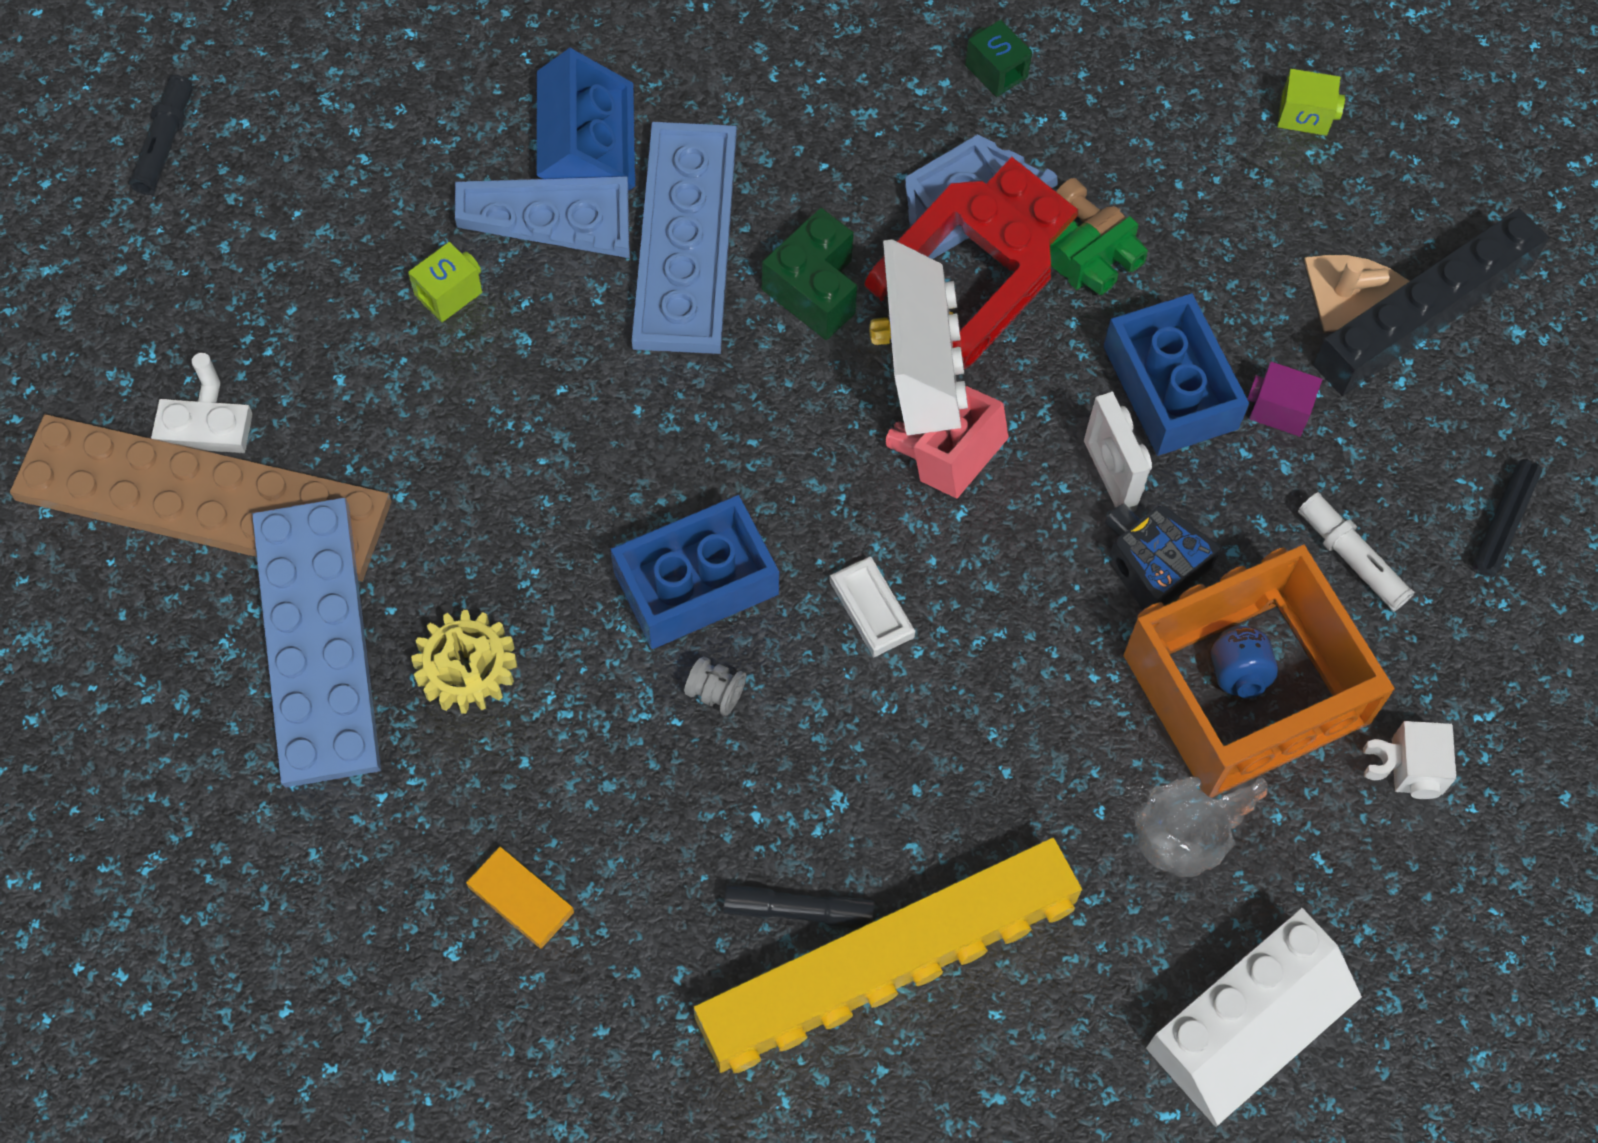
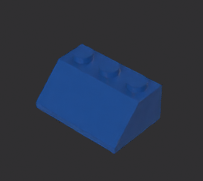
[537,48,635,190]

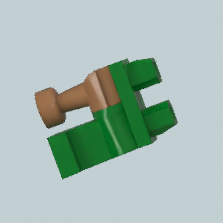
[1050,178,1148,296]

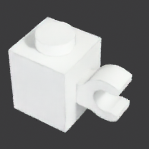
[1363,721,1456,799]

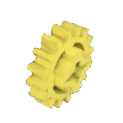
[411,610,517,714]

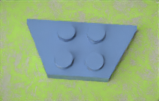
[905,134,1058,259]

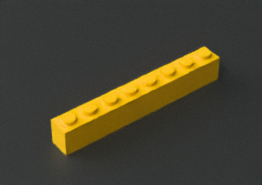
[694,837,1082,1073]

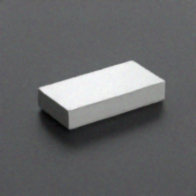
[830,556,915,658]

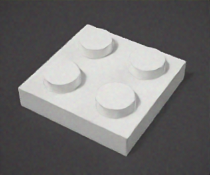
[1084,392,1152,511]

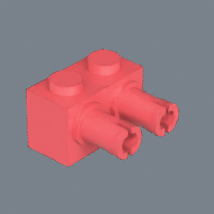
[886,386,1009,499]

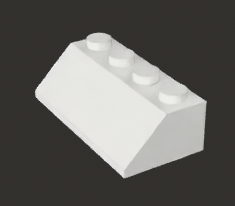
[883,239,968,436]
[1146,908,1362,1127]

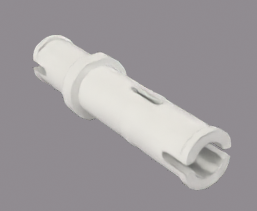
[1298,492,1415,612]

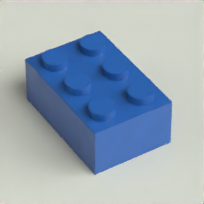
[1103,293,1249,456]
[610,495,779,649]

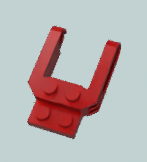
[864,157,1078,369]

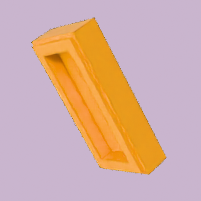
[466,847,574,949]

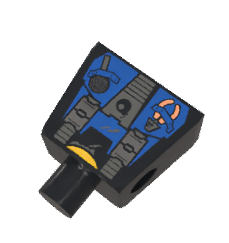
[1105,503,1221,610]

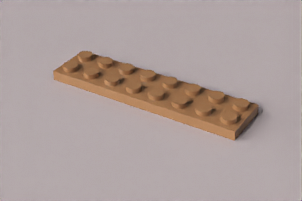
[10,414,392,582]

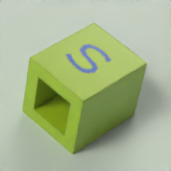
[1277,68,1345,136]
[408,242,482,323]

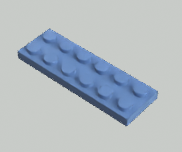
[632,122,737,354]
[252,498,381,788]

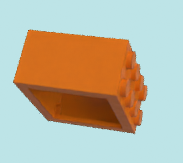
[1123,544,1395,800]

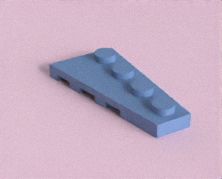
[455,177,630,258]

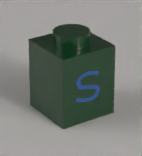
[965,19,1033,98]

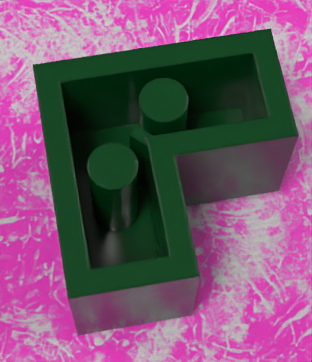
[762,208,857,341]

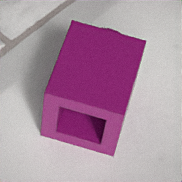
[1247,362,1322,437]

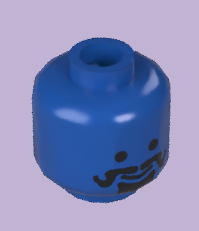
[1211,626,1278,698]

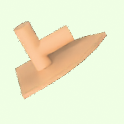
[1304,255,1409,333]

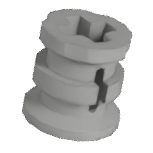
[684,656,746,716]

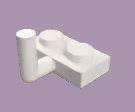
[151,353,252,453]

